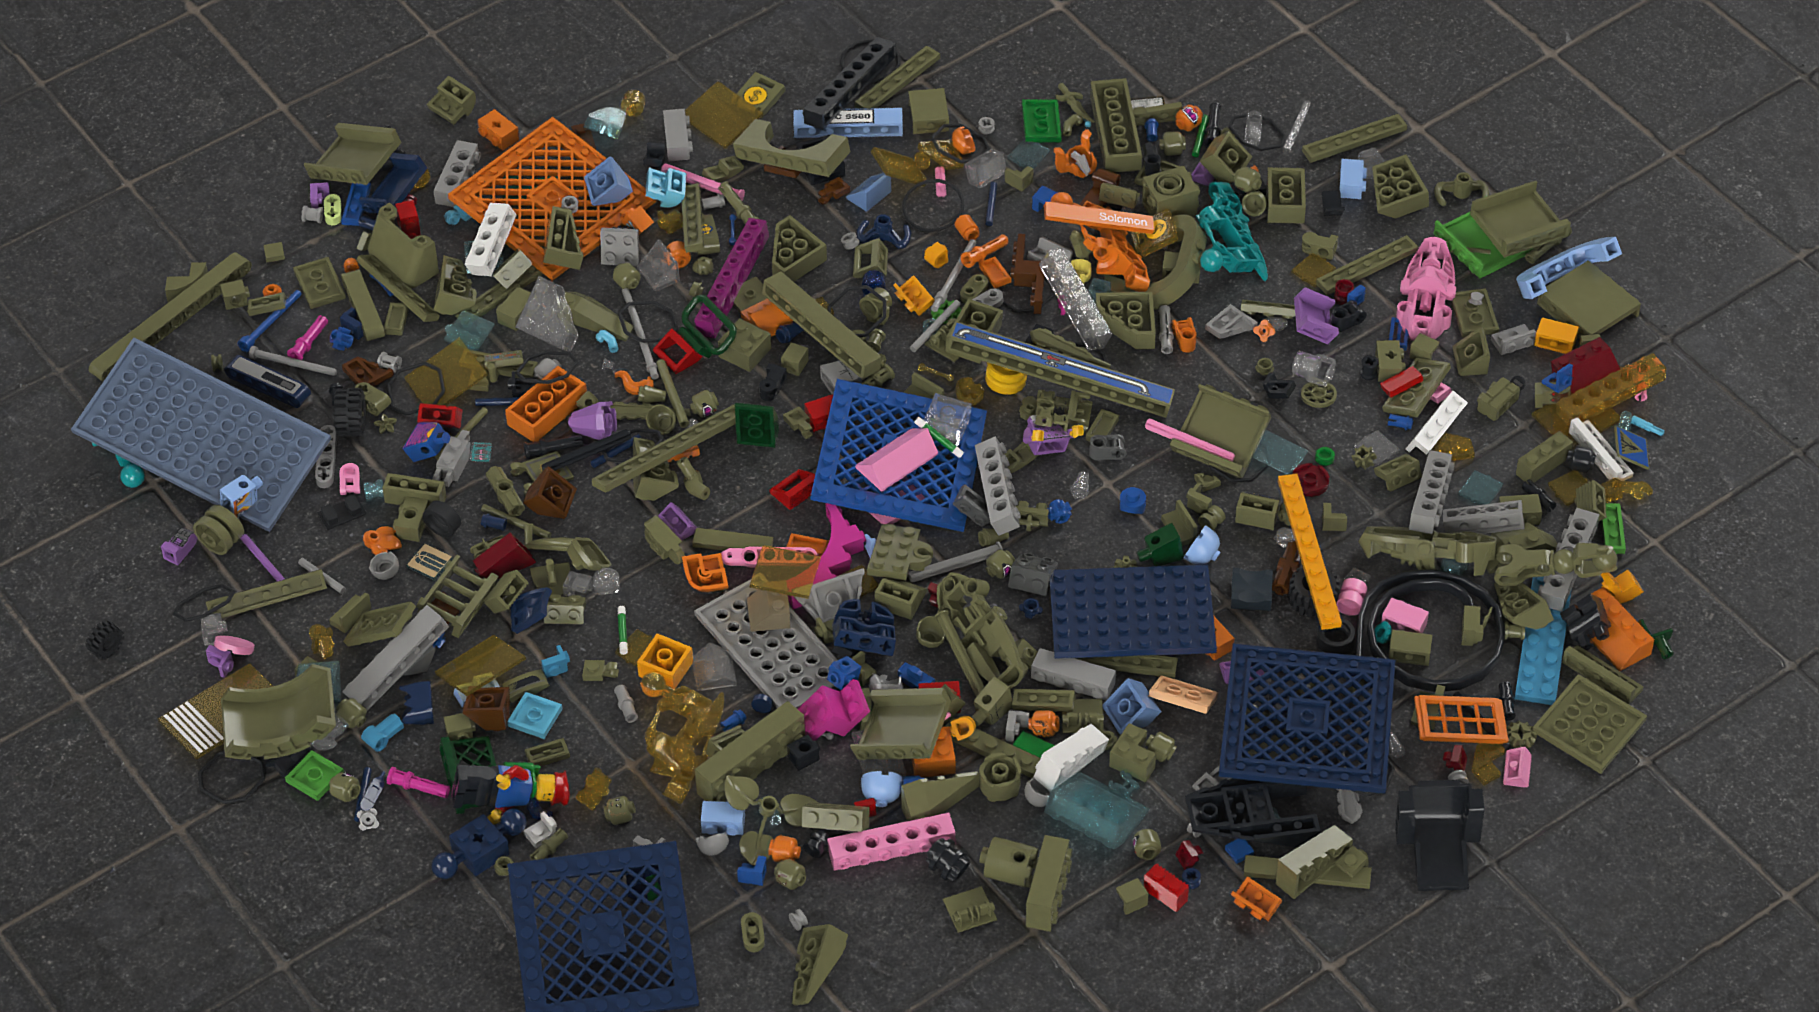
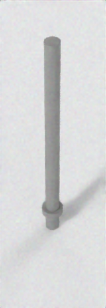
[622,288,659,380]

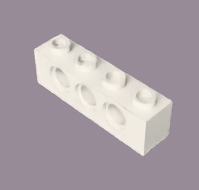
[465,203,517,276]

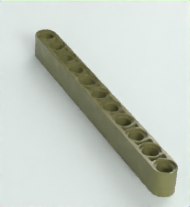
[89,252,252,382]

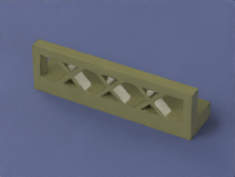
[1562,645,1644,704]

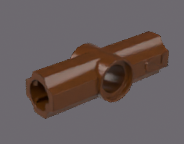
[1272,540,1301,596]

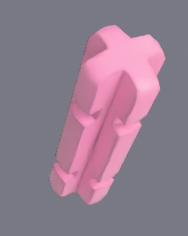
[935,167,946,197]

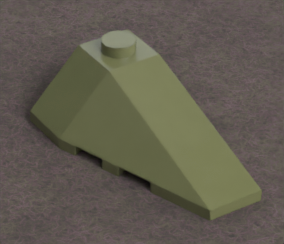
[1494,576,1554,630]

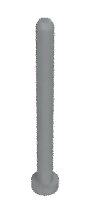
[249,346,337,376]

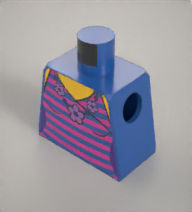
[402,422,450,462]

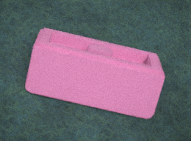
[1503,746,1532,787]

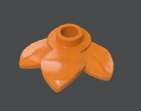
[363,526,402,555]

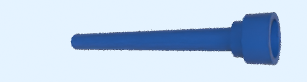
[237,290,302,352]

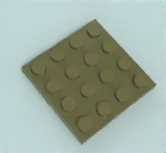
[1532,674,1647,774]

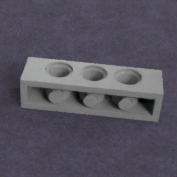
[434,140,481,207]

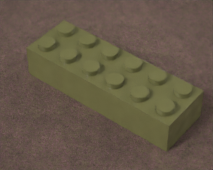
[1090,78,1142,172]
[695,701,805,802]

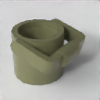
[859,287,892,325]

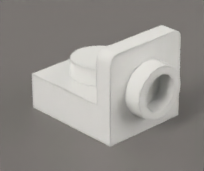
[524,812,557,848]

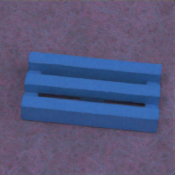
[1389,317,1409,351]

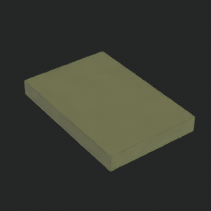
[293,257,346,309]
[1450,288,1500,338]

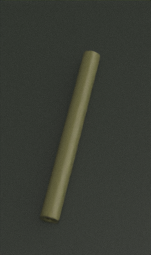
[656,359,689,428]

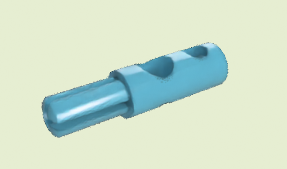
[1630,415,1664,436]

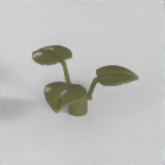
[724,775,818,866]

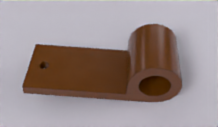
[1079,168,1121,207]

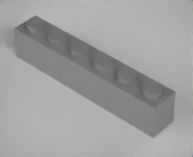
[342,605,449,711]

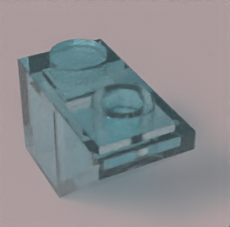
[583,106,626,139]

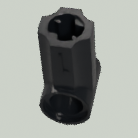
[1141,142,1161,176]

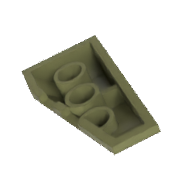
[433,255,477,315]
[557,292,634,341]
[633,437,679,501]
[901,771,979,821]
[792,924,848,1006]

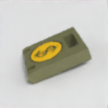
[731,72,786,119]

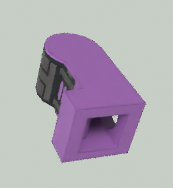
[161,527,197,565]

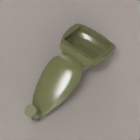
[523,523,612,571]

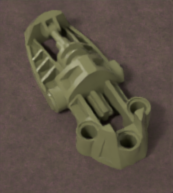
[1358,527,1497,576]
[937,572,1028,688]

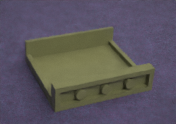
[304,123,401,185]
[1470,181,1571,257]
[1537,261,1641,339]
[1170,384,1271,478]
[850,688,951,760]

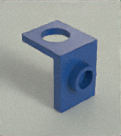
[1541,363,1573,393]

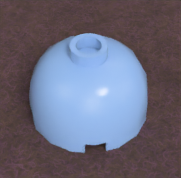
[1184,525,1221,565]
[861,771,902,807]

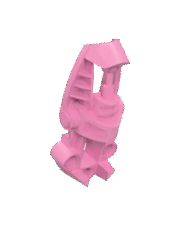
[1396,237,1456,341]

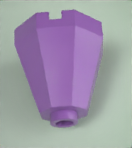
[568,401,617,440]

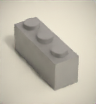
[663,109,693,161]

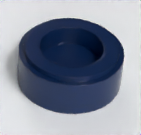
[751,694,773,713]

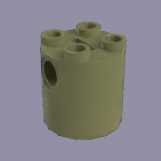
[979,836,1039,888]

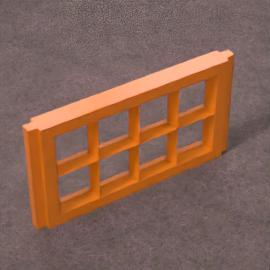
[1414,695,1509,744]

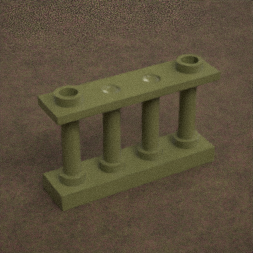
[416,555,499,638]

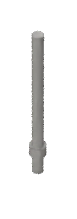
[931,239,976,312]

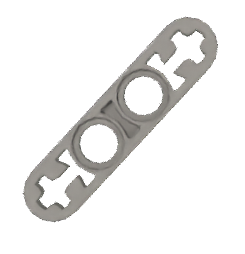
[315,425,337,488]

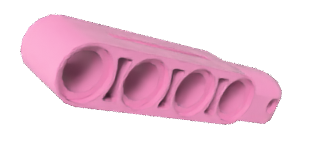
[721,547,818,568]

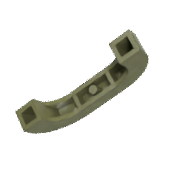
[1146,215,1207,310]

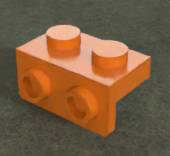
[1231,876,1283,921]

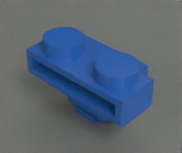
[898,662,935,689]

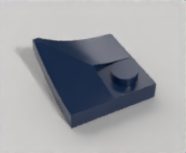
[511,587,552,634]

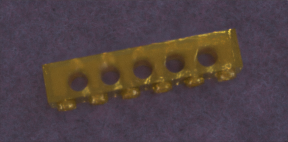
[1556,353,1666,428]

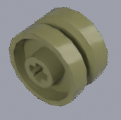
[193,504,245,555]

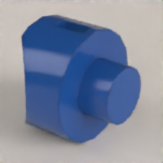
[1120,487,1146,514]

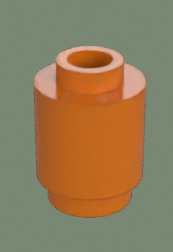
[955,215,980,241]

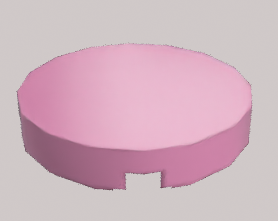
[214,636,255,655]

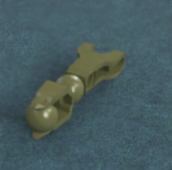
[1494,543,1618,586]

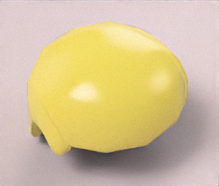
[1064,259,1092,285]

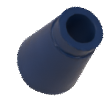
[776,322,804,343]

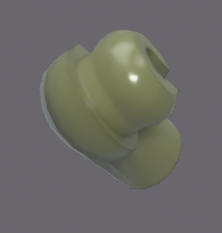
[1063,114,1083,137]

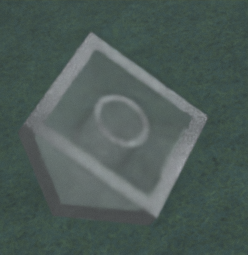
[637,239,680,291]
[692,642,737,691]

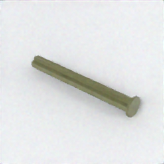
[934,610,985,697]

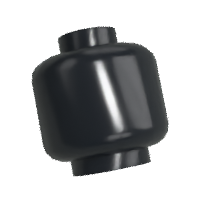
[1566,445,1596,473]

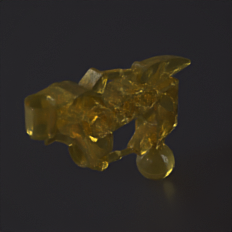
[641,672,724,804]

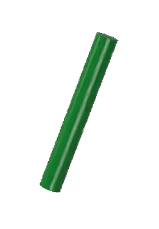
[1192,115,1209,157]

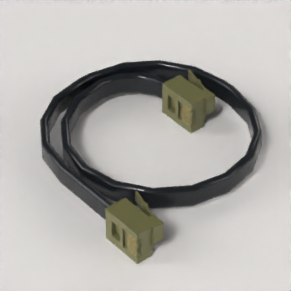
[1348,569,1505,693]

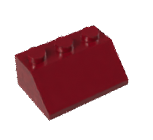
[1551,337,1622,399]

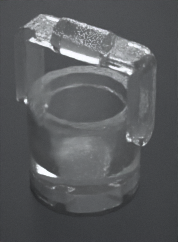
[1292,351,1336,386]

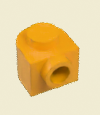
[924,242,948,268]
[950,716,976,741]

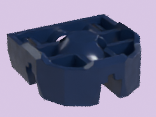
[832,599,896,656]

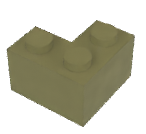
[1109,723,1156,782]

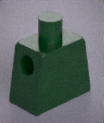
[1136,523,1184,566]

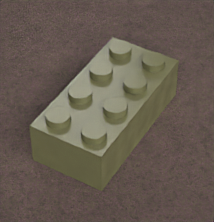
[1026,835,1073,932]

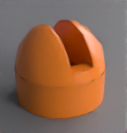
[344,258,359,273]

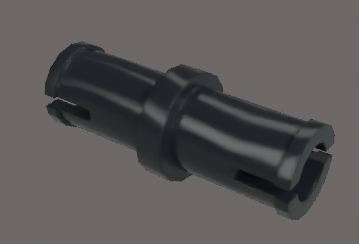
[1522,479,1557,512]
[1498,681,1516,721]

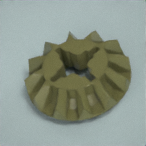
[1506,720,1537,748]

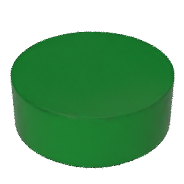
[1315,447,1335,466]

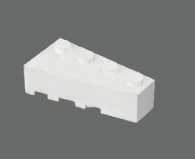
[1033,724,1109,793]

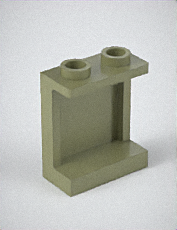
[908,88,949,134]

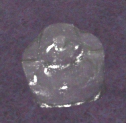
[593,568,620,595]

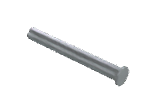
[908,541,1003,583]

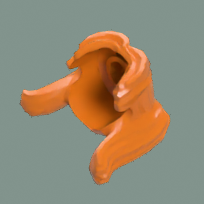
[1053,129,1097,178]

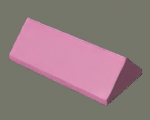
[855,428,938,492]

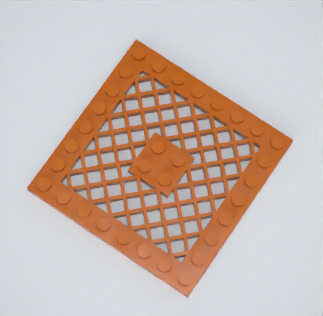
[448,117,657,281]

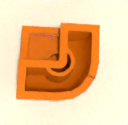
[682,553,728,592]

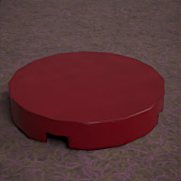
[1292,463,1330,497]

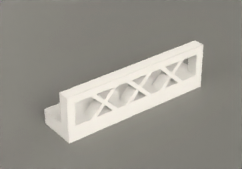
[1405,391,1468,455]
[1569,417,1634,486]

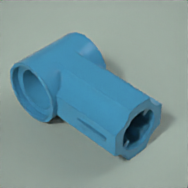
[361,714,404,752]

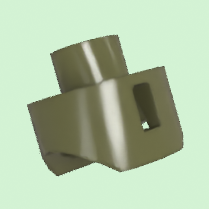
[1242,191,1267,217]

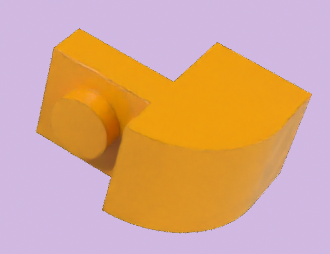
[1601,569,1644,603]

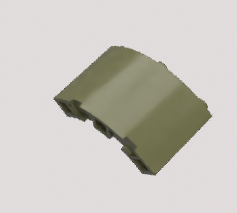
[221,664,336,760]

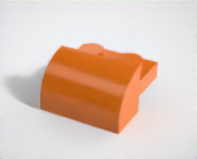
[741,298,793,337]

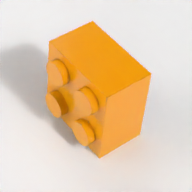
[637,634,693,691]

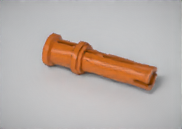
[961,234,1009,268]

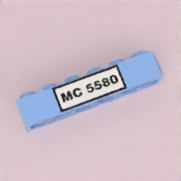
[794,108,903,138]

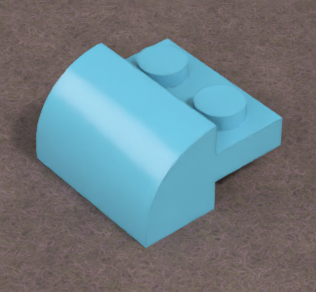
[645,168,686,208]

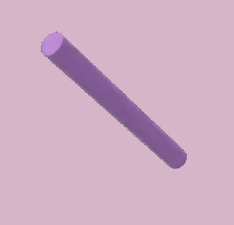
[241,534,285,581]

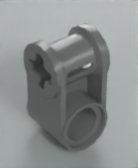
[1089,434,1127,460]

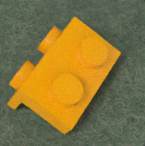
[893,275,935,316]

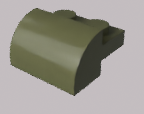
[427,75,476,124]

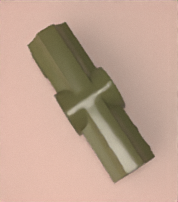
[486,466,525,517]

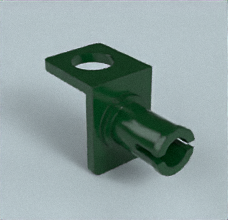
[1638,619,1674,659]

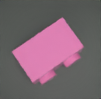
[1381,598,1429,633]

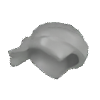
[869,673,903,691]

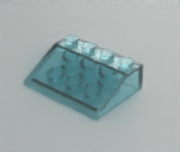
[1044,771,1150,850]

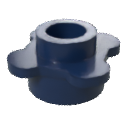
[1019,598,1043,619]

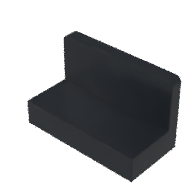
[265,746,315,779]

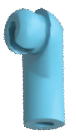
[596,330,619,353]

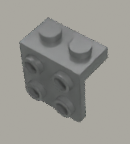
[1008,553,1058,596]

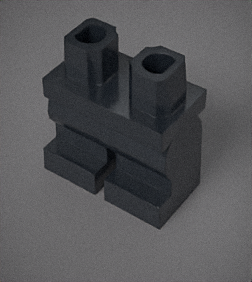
[1560,593,1611,650]

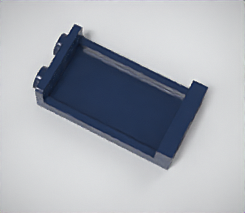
[358,153,427,213]

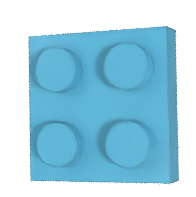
[507,692,562,739]

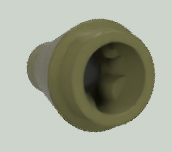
[638,385,666,404]
[978,528,1009,547]

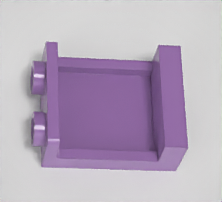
[1294,288,1339,344]

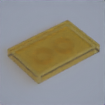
[870,147,927,187]

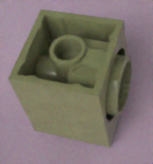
[1142,165,1200,221]

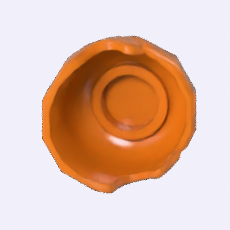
[952,127,975,155]

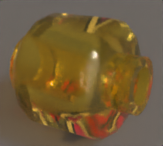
[621,90,646,117]

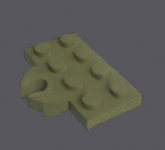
[867,524,933,580]

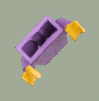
[1023,415,1084,455]

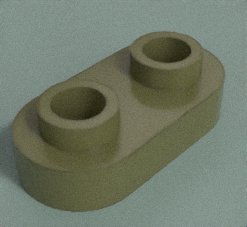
[960,274,988,304]
[741,912,765,952]

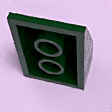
[735,403,779,448]

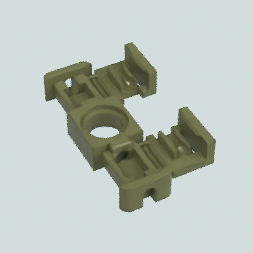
[1035,389,1070,432]

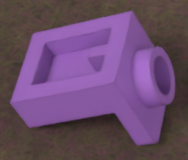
[310,183,330,209]
[206,645,234,678]

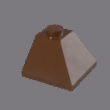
[523,466,577,519]
[463,687,510,731]

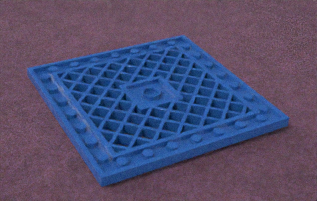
[810,379,987,532]

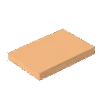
[1149,675,1218,714]

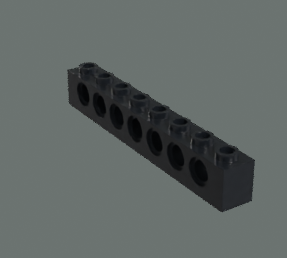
[803,37,896,130]

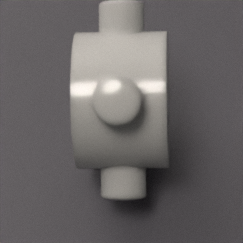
[1469,292,1484,305]

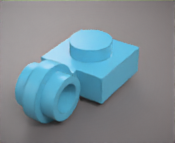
[444,205,472,225]

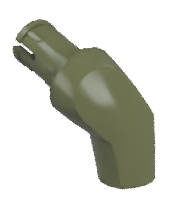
[676,457,710,500]

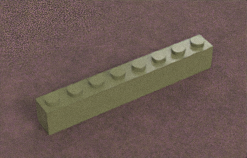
[762,271,882,380]

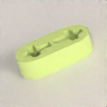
[324,194,342,226]

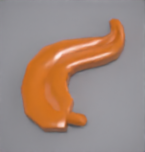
[615,371,654,395]

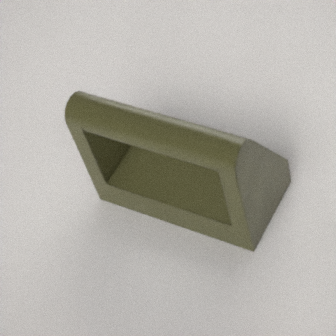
[853,238,888,279]

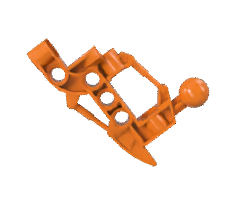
[1050,192,1150,292]

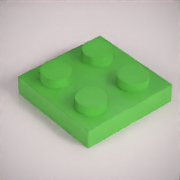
[285,750,344,801]

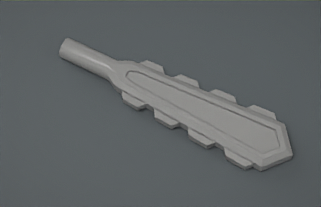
[1335,744,1362,824]

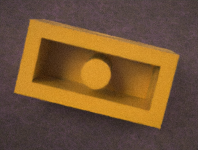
[1534,317,1579,354]

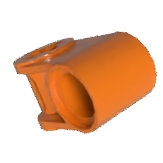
[1171,317,1196,353]

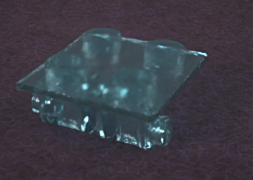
[444,310,495,351]

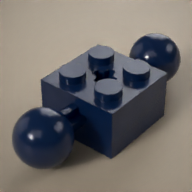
[431,809,527,879]

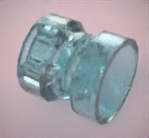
[363,479,384,501]

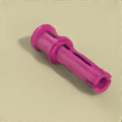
[287,315,328,360]
[387,766,450,799]

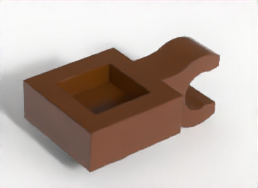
[818,177,850,205]

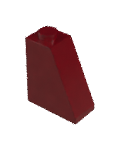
[473,532,536,579]

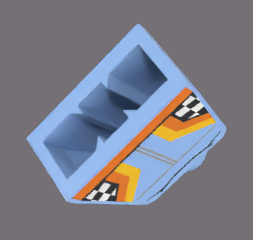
[220,475,263,518]

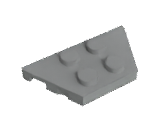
[791,568,865,623]

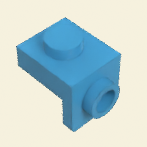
[541,645,570,678]

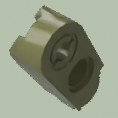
[644,516,685,565]

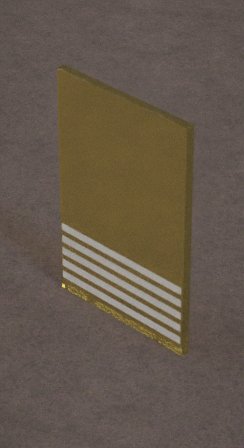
[158,663,273,760]

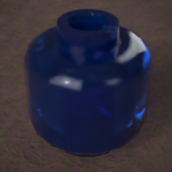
[861,270,886,295]

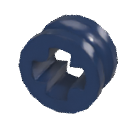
[1182,868,1201,889]

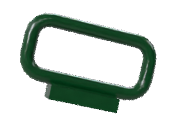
[678,294,737,358]

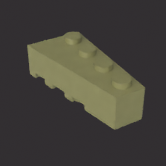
[1276,825,1353,899]

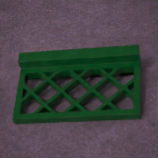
[439,736,497,814]

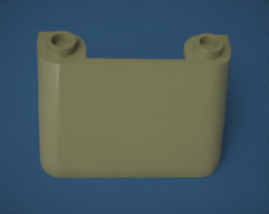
[368,202,439,288]

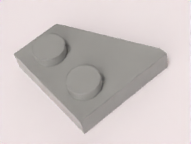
[1205,304,1258,339]

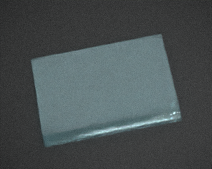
[1253,430,1308,475]

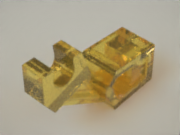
[1600,478,1653,503]

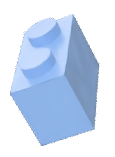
[1339,159,1367,199]
[701,801,745,835]

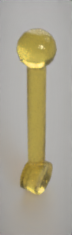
[918,363,954,381]

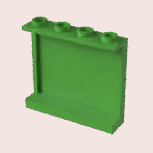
[1434,195,1533,279]

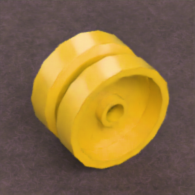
[985,362,1027,395]

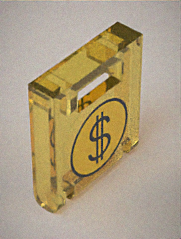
[1130,209,1178,258]

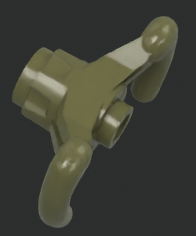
[1434,172,1489,206]

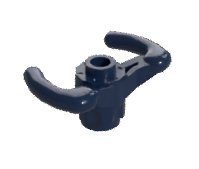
[856,214,911,249]

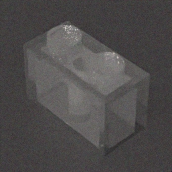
[965,149,1006,188]

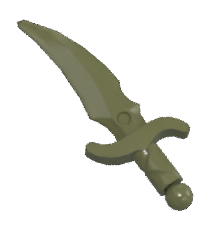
[1056,83,1095,122]

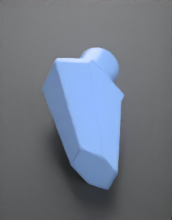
[864,534,876,558]

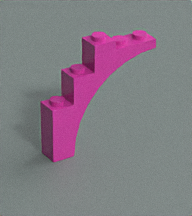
[786,503,866,609]

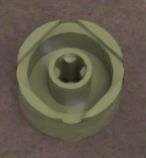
[979,753,1021,802]

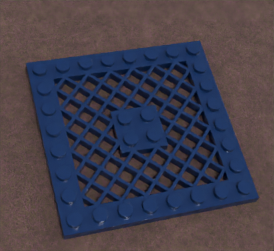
[1219,644,1395,794]
[507,841,699,1012]

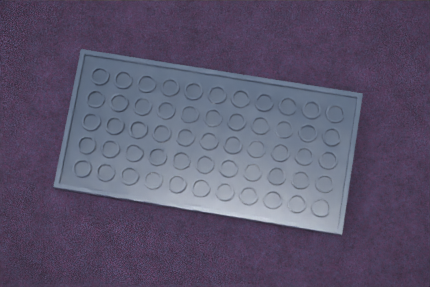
[71,338,331,532]

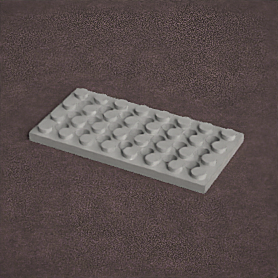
[694,574,838,709]

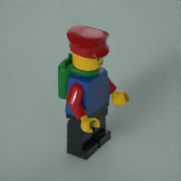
[451,762,570,825]

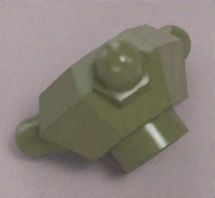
[1069,230,1093,260]

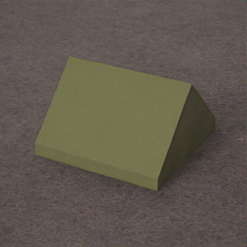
[1452,326,1490,376]

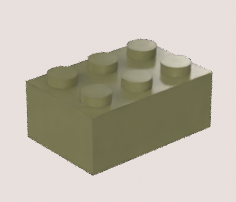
[1267,167,1306,223]
[945,299,1003,364]

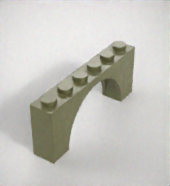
[733,119,850,177]

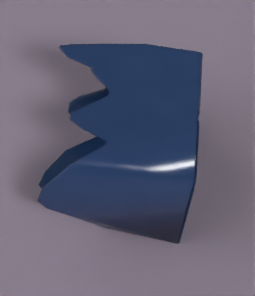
[399,681,434,725]

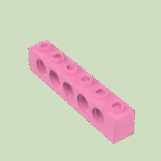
[828,813,955,870]

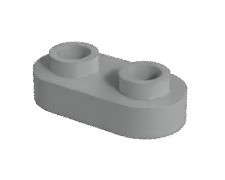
[972,289,1004,308]

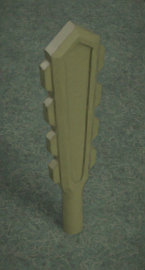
[1030,328,1111,369]
[610,402,691,420]

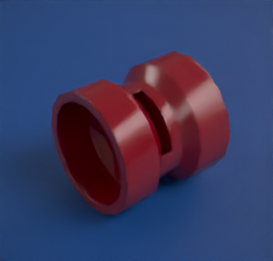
[1334,279,1354,305]

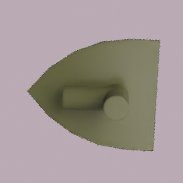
[530,559,571,596]

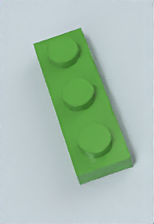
[1601,503,1626,554]

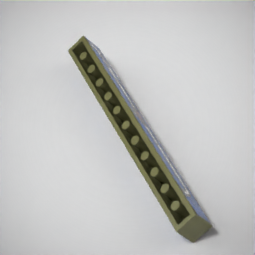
[946,321,1175,418]

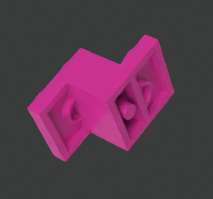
[798,679,870,740]

